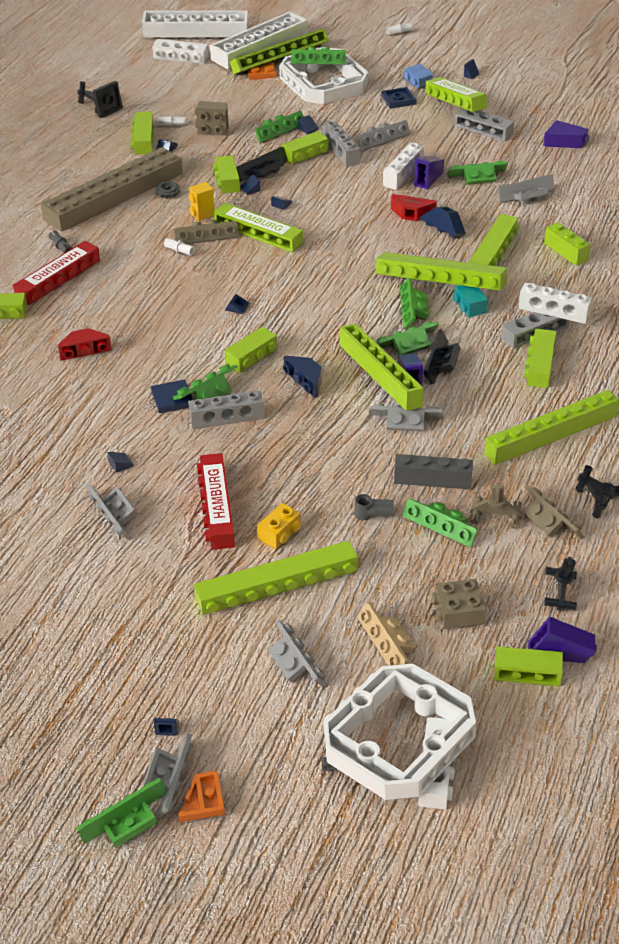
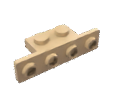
[358,603,415,666]

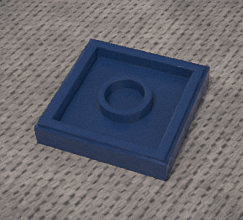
[381,87,417,109]
[150,379,193,413]

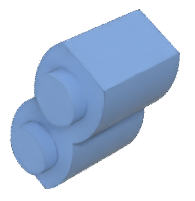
[404,64,433,88]

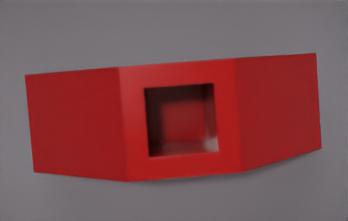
[391,194,437,221]
[58,328,112,361]

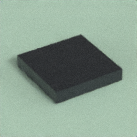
[92,81,123,118]

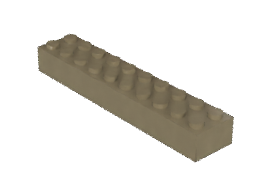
[41,147,183,232]

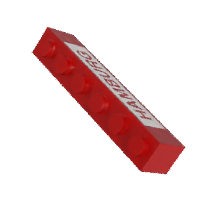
[13,241,100,306]
[197,453,235,550]

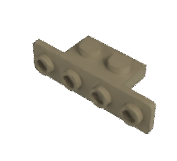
[174,220,238,243]
[523,484,584,539]

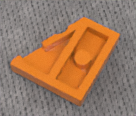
[248,61,276,80]
[178,770,225,822]

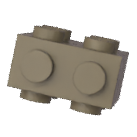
[195,101,229,136]
[432,579,487,629]

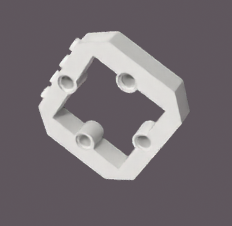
[279,47,369,104]
[323,664,476,800]

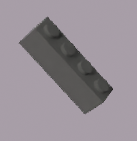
[394,454,473,490]

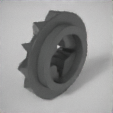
[156,181,180,198]

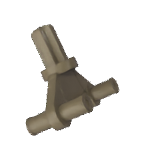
[470,483,522,529]

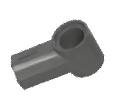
[354,494,394,520]

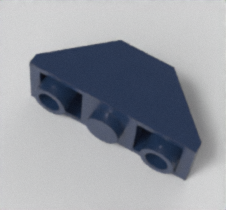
[420,206,466,238]
[283,356,322,398]

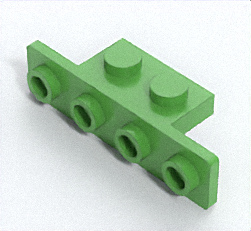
[291,47,346,64]
[255,111,304,142]
[447,161,508,185]
[399,278,429,330]
[376,321,439,355]
[173,363,237,400]
[403,498,478,547]
[76,778,167,848]

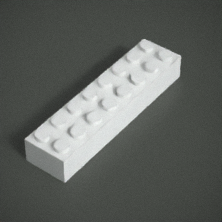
[142,11,248,39]
[210,11,308,69]

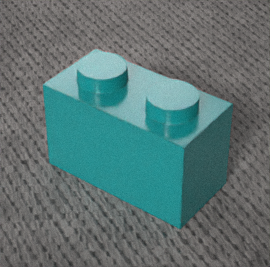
[453,285,488,318]

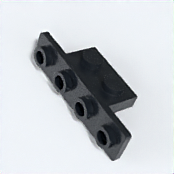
[236,147,287,181]
[424,329,461,384]

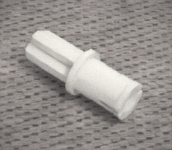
[386,22,412,35]
[157,115,186,127]
[164,238,195,256]

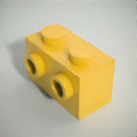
[189,182,215,221]
[257,503,301,549]

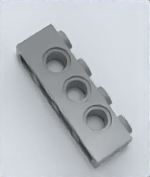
[454,108,514,141]
[322,121,360,167]
[501,312,569,349]
[188,390,265,429]

